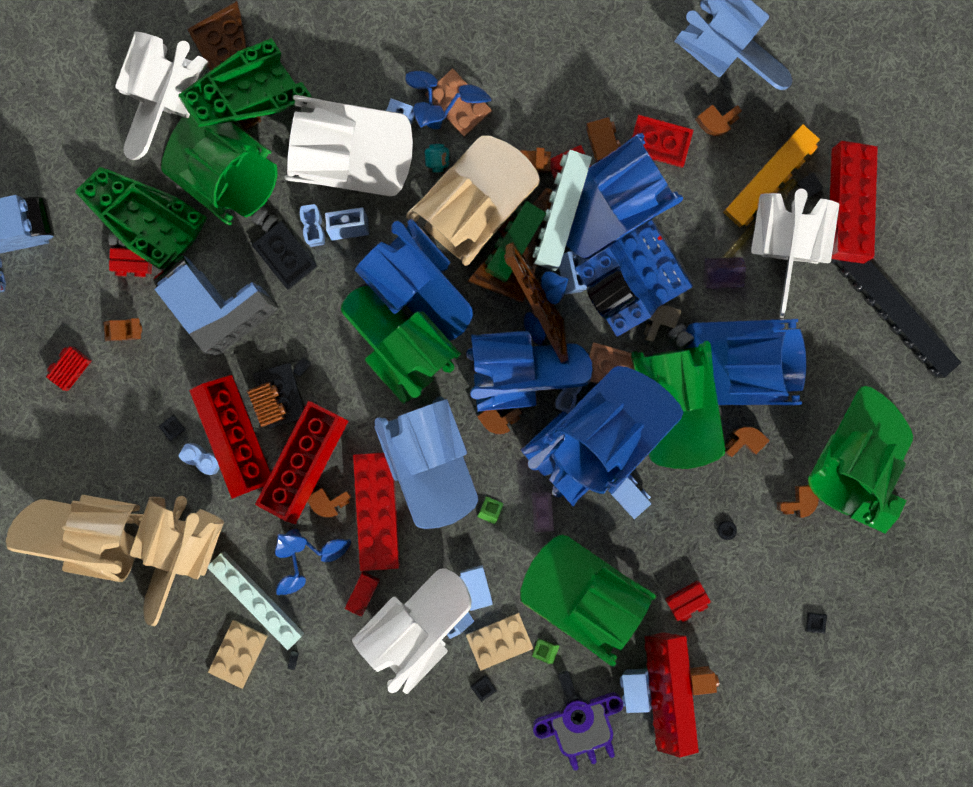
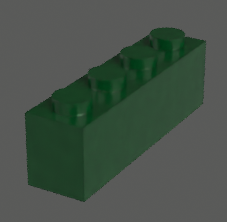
[484,201,546,283]

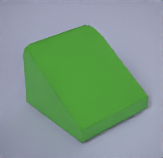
[478,496,504,524]
[532,638,559,664]

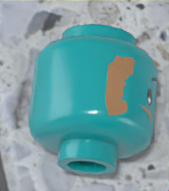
[425,144,450,172]

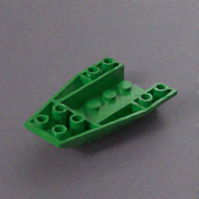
[178,38,312,127]
[75,167,207,270]

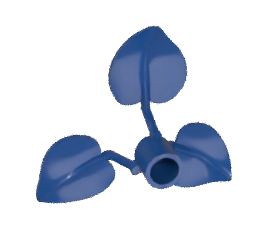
[405,71,492,129]
[524,271,568,345]
[275,529,351,595]

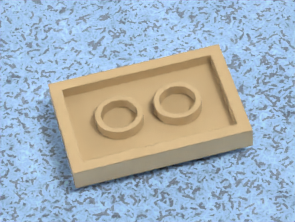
[466,612,533,671]
[208,620,268,689]

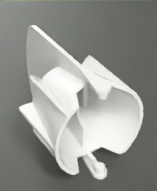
[115,32,209,160]
[284,95,413,196]
[751,189,839,318]
[352,569,472,694]

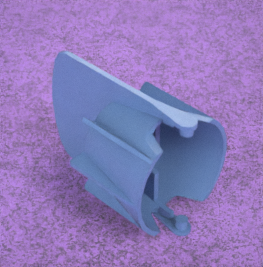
[674,0,792,90]
[374,396,478,529]

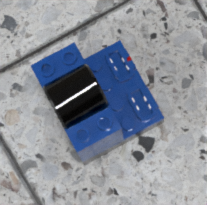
[575,217,695,337]

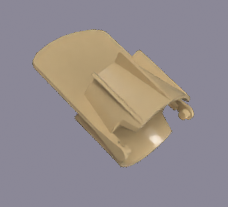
[406,136,540,266]
[6,495,143,582]
[130,496,224,626]

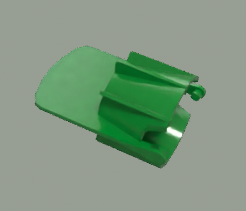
[161,116,278,225]
[341,286,461,405]
[631,341,725,469]
[808,386,913,525]
[520,534,656,666]

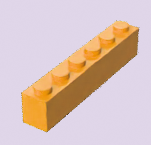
[723,124,820,227]

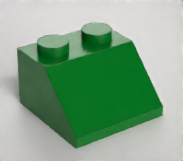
[850,493,907,533]

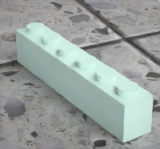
[532,150,592,271]
[208,551,304,650]

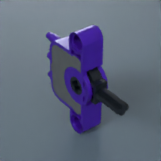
[533,671,623,770]

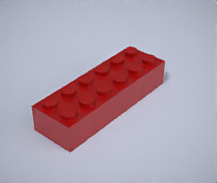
[830,141,878,264]
[189,375,271,499]
[255,401,348,525]
[353,452,400,571]
[645,632,699,758]

